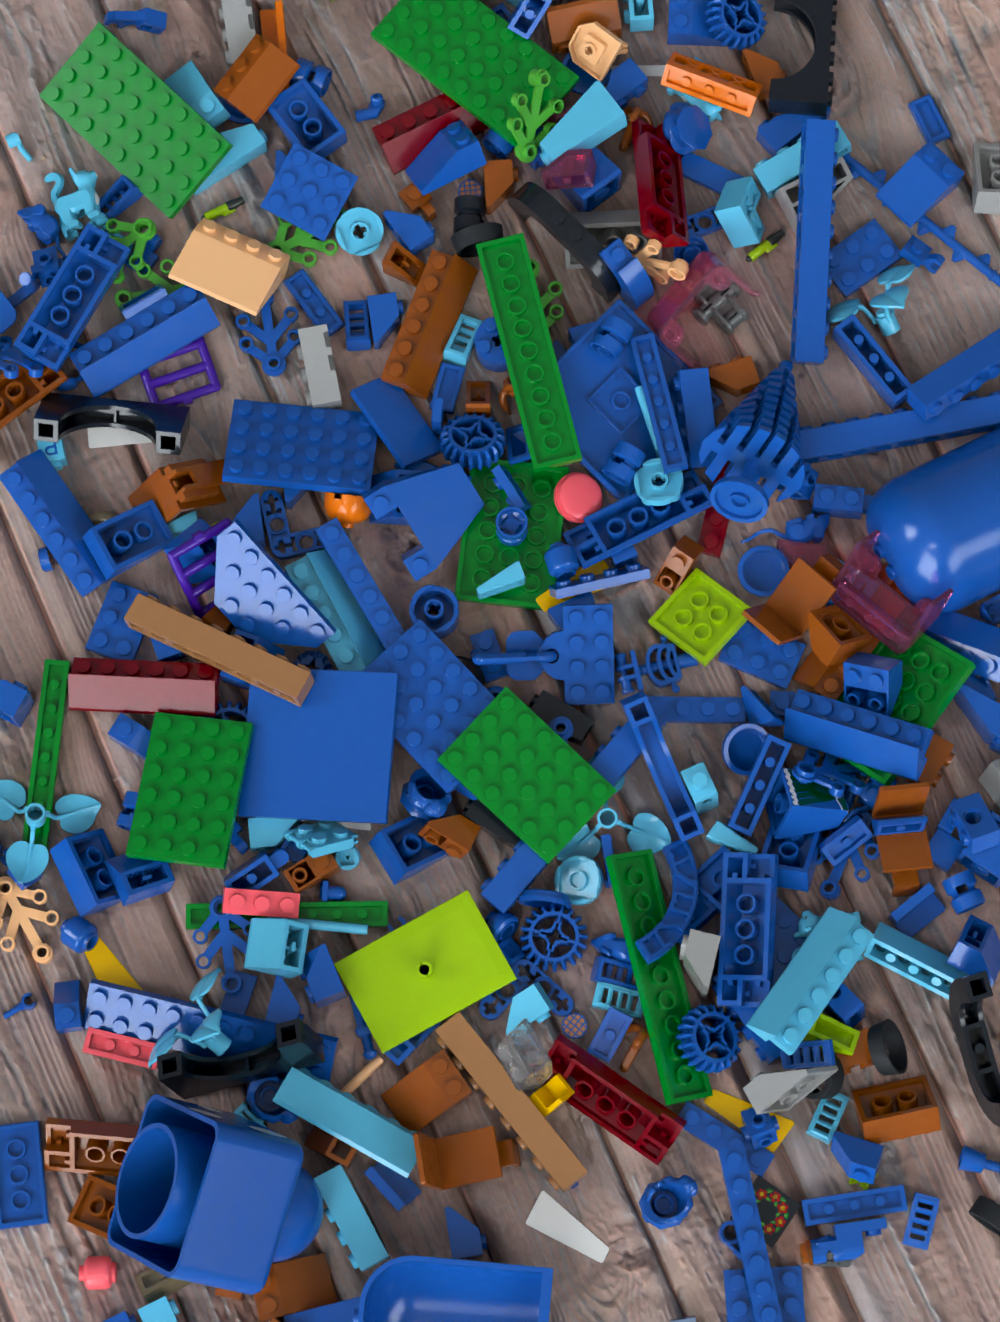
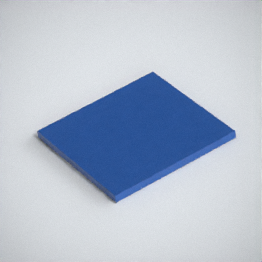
[557,298,723,501]
[238,669,399,824]

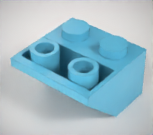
[244,918,309,979]

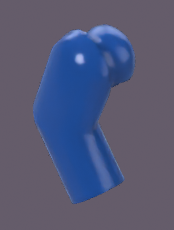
[355,93,385,122]

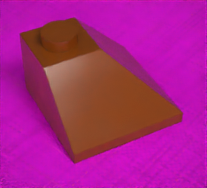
[807,603,873,667]

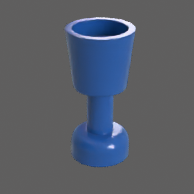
[958,1145,1000,1178]

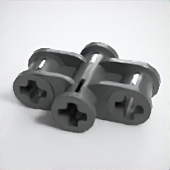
[683,269,749,335]

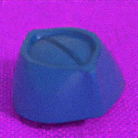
[673,236,710,273]

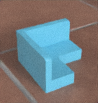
[714,176,765,248]

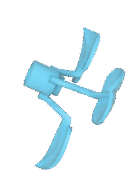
[826,263,916,336]
[556,756,672,862]
[0,780,101,884]
[148,967,232,1068]

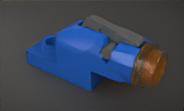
[799,1217,887,1267]

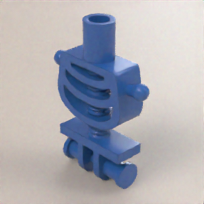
[614,635,698,695]

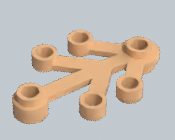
[603,234,689,284]
[0,876,60,964]

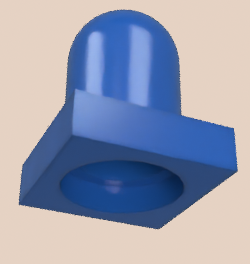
[319,880,347,902]

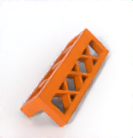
[260,0,290,93]
[660,52,763,117]

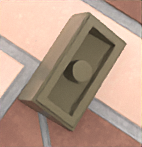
[135,1268,192,1304]

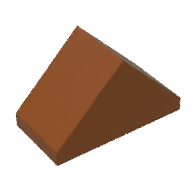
[382,240,426,287]
[466,381,491,418]

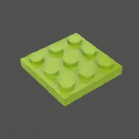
[648,568,751,667]

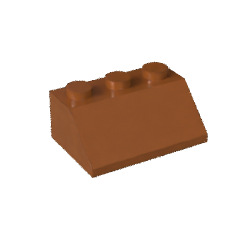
[546,0,622,54]
[213,34,300,123]
[851,1075,941,1144]

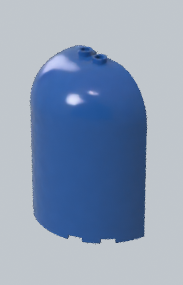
[866,427,1000,613]
[353,1255,553,1322]

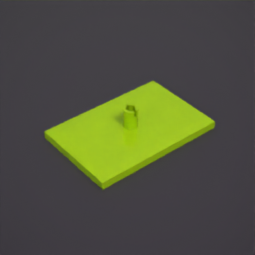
[334,890,517,1054]

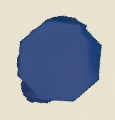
[663,102,712,155]
[400,768,452,820]
[246,1075,299,1124]
[639,1175,698,1230]

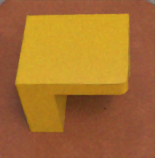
[529,1073,575,1118]

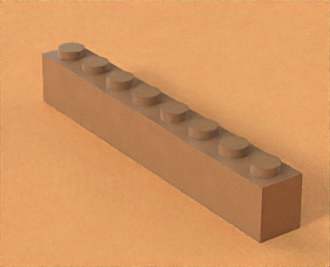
[124,593,315,707]
[435,1012,588,1193]

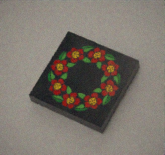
[729,1176,801,1248]

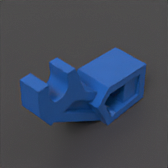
[104,8,167,35]

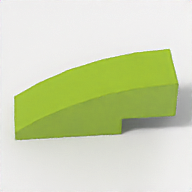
[803,1013,860,1056]

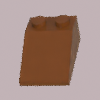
[381,1049,473,1132]
[67,1174,116,1240]
[254,1253,337,1322]

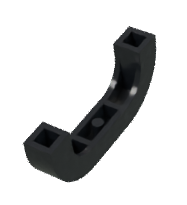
[508,182,621,303]
[949,971,1000,1127]

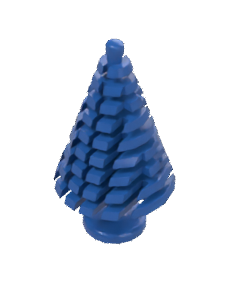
[699,360,805,523]

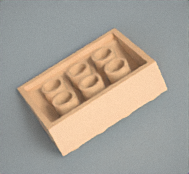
[168,217,291,316]

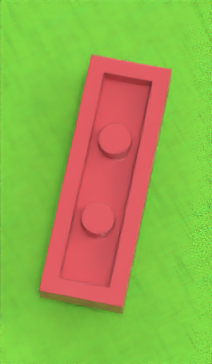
[222,887,300,919]
[82,1027,158,1071]

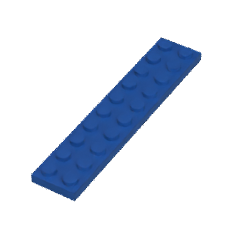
[83,978,339,1082]

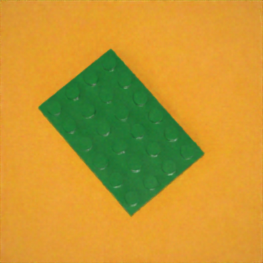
[455,460,569,611]
[837,618,976,786]
[437,687,617,865]
[126,712,254,869]

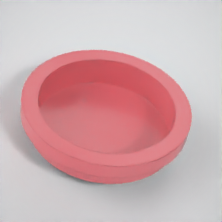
[554,472,603,524]

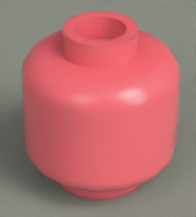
[79,1256,117,1290]

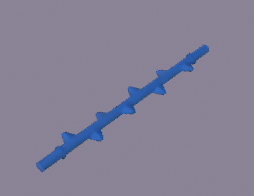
[842,153,1000,287]

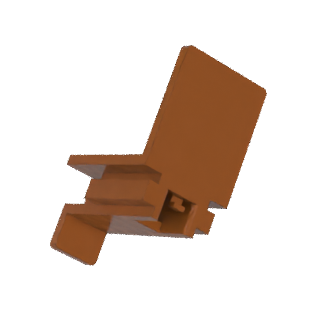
[128,458,231,524]
[742,553,848,645]
[871,782,934,897]
[413,1126,521,1191]

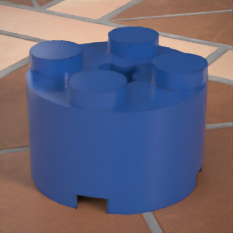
[474,317,507,372]
[409,585,460,639]

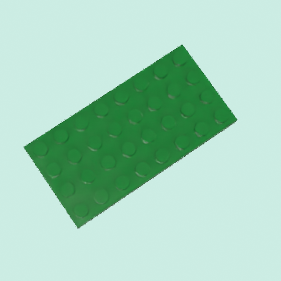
[370,0,580,147]
[39,22,233,219]

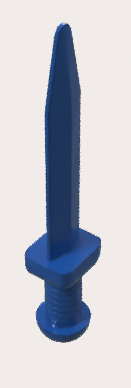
[348,991,377,1060]

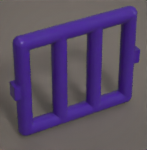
[139,336,221,406]
[167,518,232,619]

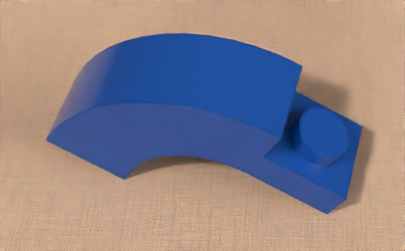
[598,238,654,312]

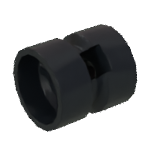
[453,195,485,234]

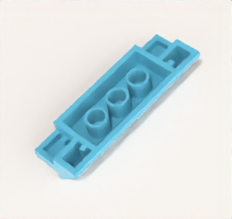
[285,550,384,671]
[746,907,875,1056]
[272,1067,417,1178]

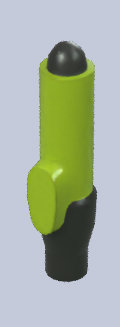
[201,196,245,220]
[746,229,785,262]

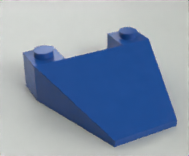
[362,462,485,581]

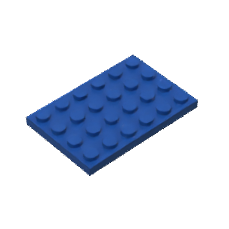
[222,399,378,496]
[363,619,495,795]

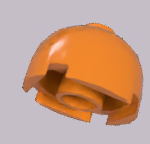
[324,492,371,528]

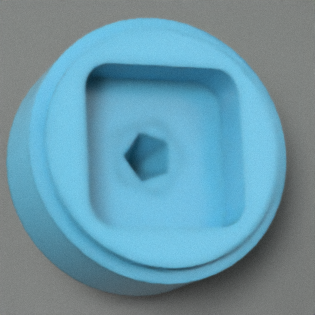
[334,846,361,870]

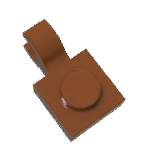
[398,182,437,222]

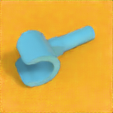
[5,132,33,162]

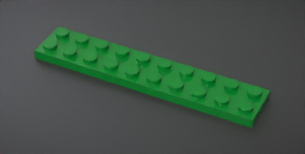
[476,233,582,472]
[605,849,713,1106]

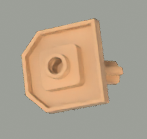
[568,21,628,82]

